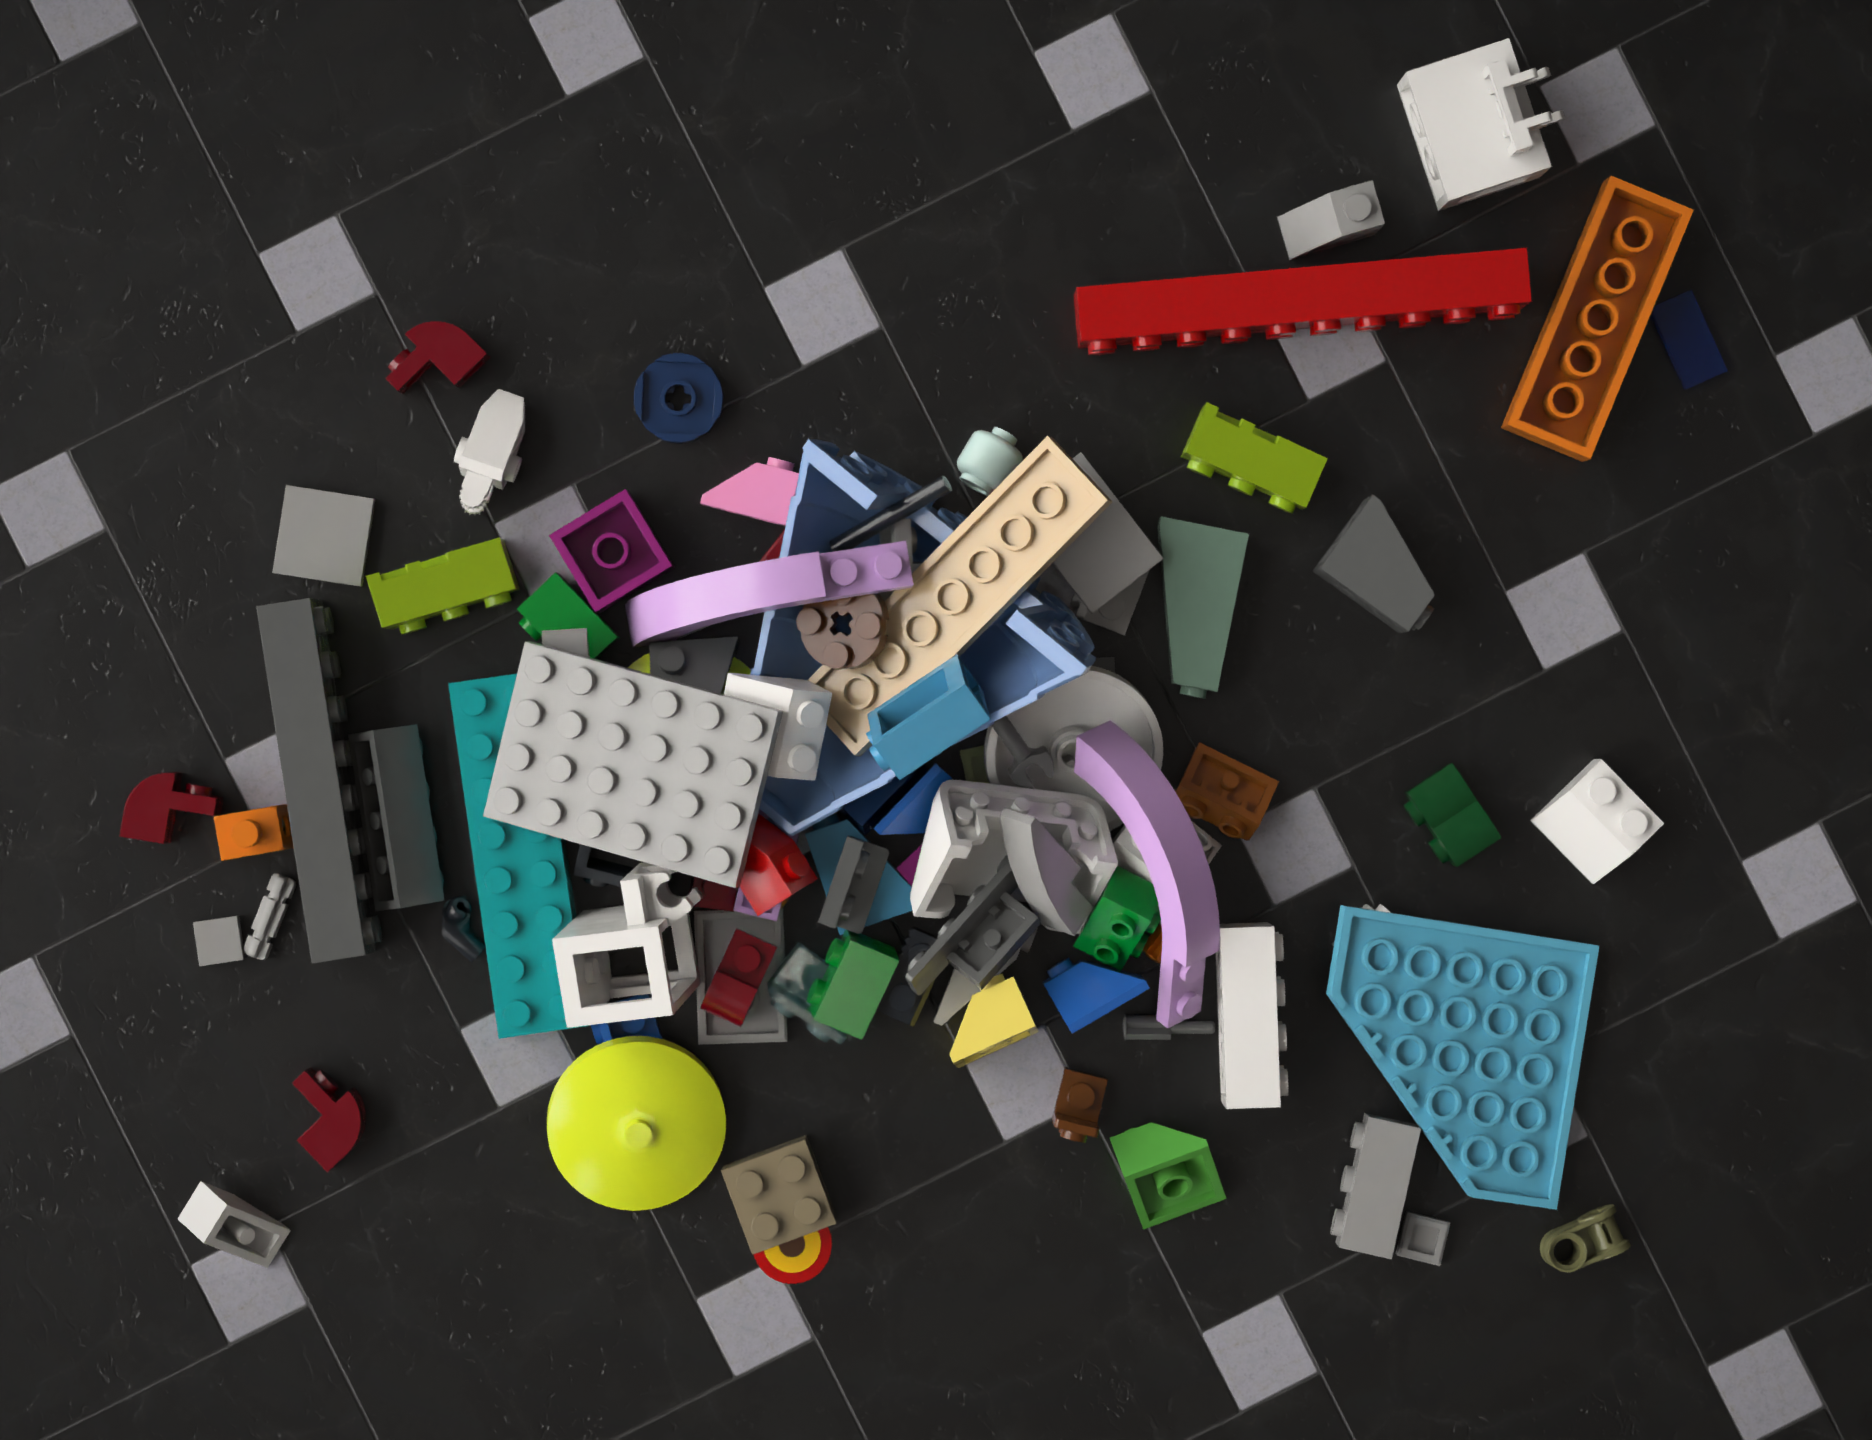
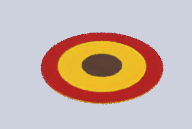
[754,1227,832,1284]

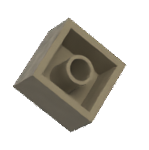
[721,1135,837,1255]

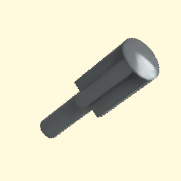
[1122,1014,1215,1041]

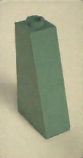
[1157,516,1249,699]

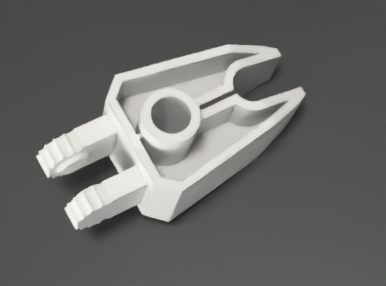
[454,389,525,516]

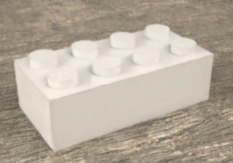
[1216,922,1288,1109]

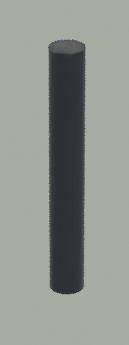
[829,476,952,552]

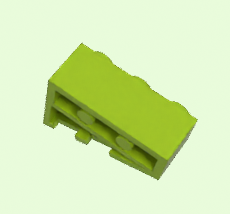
[1181,402,1328,514]
[366,537,520,635]

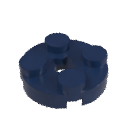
[634,353,724,443]

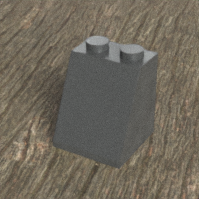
[1313,495,1435,633]

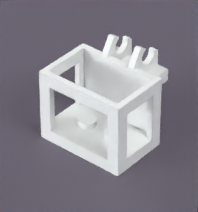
[1397,38,1565,211]
[552,862,703,1028]

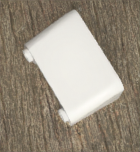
[910,780,1118,934]

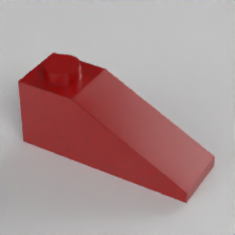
[740,813,818,916]

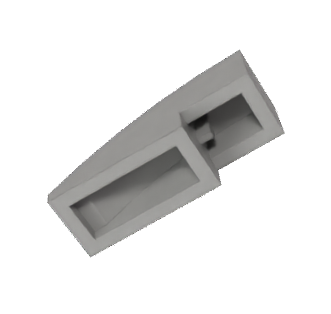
[1000,808,1094,936]

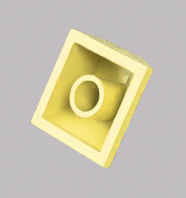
[950,974,1039,1068]

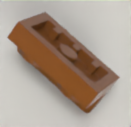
[1175,742,1279,841]

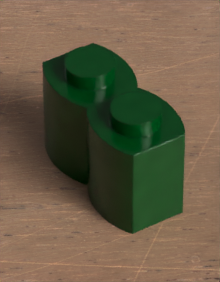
[1403,763,1502,867]

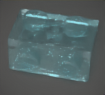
[767,942,847,1045]

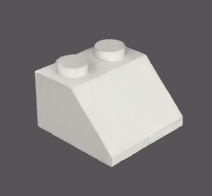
[724,673,832,781]
[1530,759,1664,884]

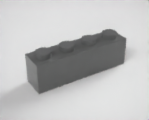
[348,724,445,911]

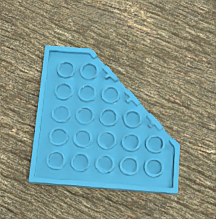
[1326,905,1599,1210]

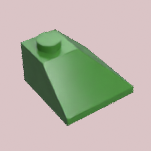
[1110,1122,1226,1230]

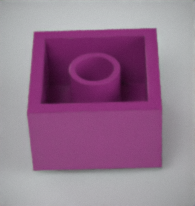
[549,489,675,613]

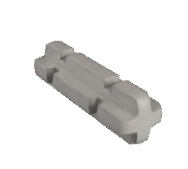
[243,873,296,960]

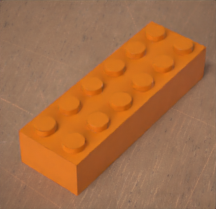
[1501,176,1694,462]

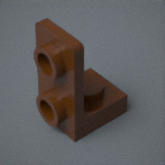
[1052,1067,1108,1143]

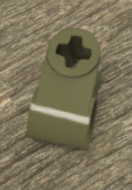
[1540,1204,1631,1273]

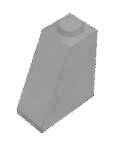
[1277,180,1385,260]

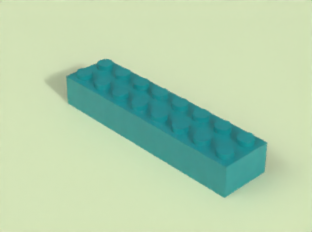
[448,674,588,1039]

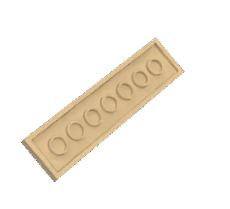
[808,436,1113,757]

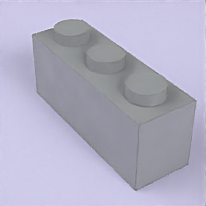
[1330,1113,1421,1259]

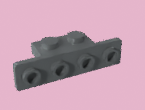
[905,855,1041,995]

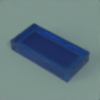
[1651,290,1728,390]

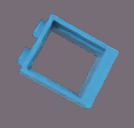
[866,654,991,780]

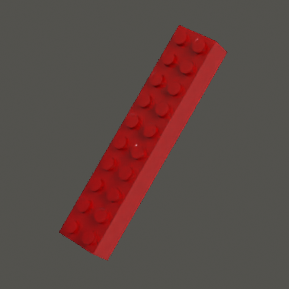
[1074,248,1532,355]

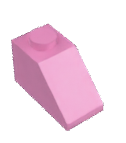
[700,457,799,526]

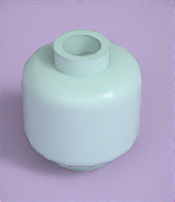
[957,427,1023,496]

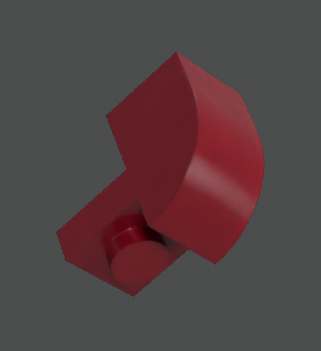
[385,321,491,394]
[119,772,224,844]
[700,928,778,1027]
[292,1067,366,1172]

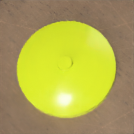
[547,1036,726,1211]

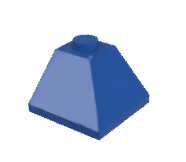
[873,763,954,835]
[1043,957,1150,1034]

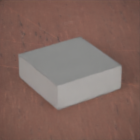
[193,915,246,966]
[1395,1211,1451,1266]

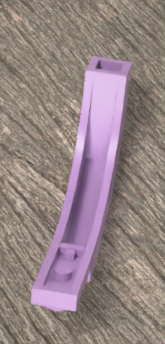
[625,541,914,648]
[1074,720,1220,1028]

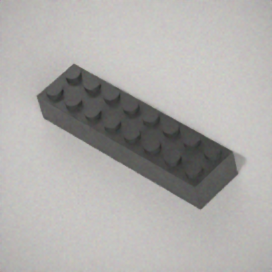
[256,598,382,964]

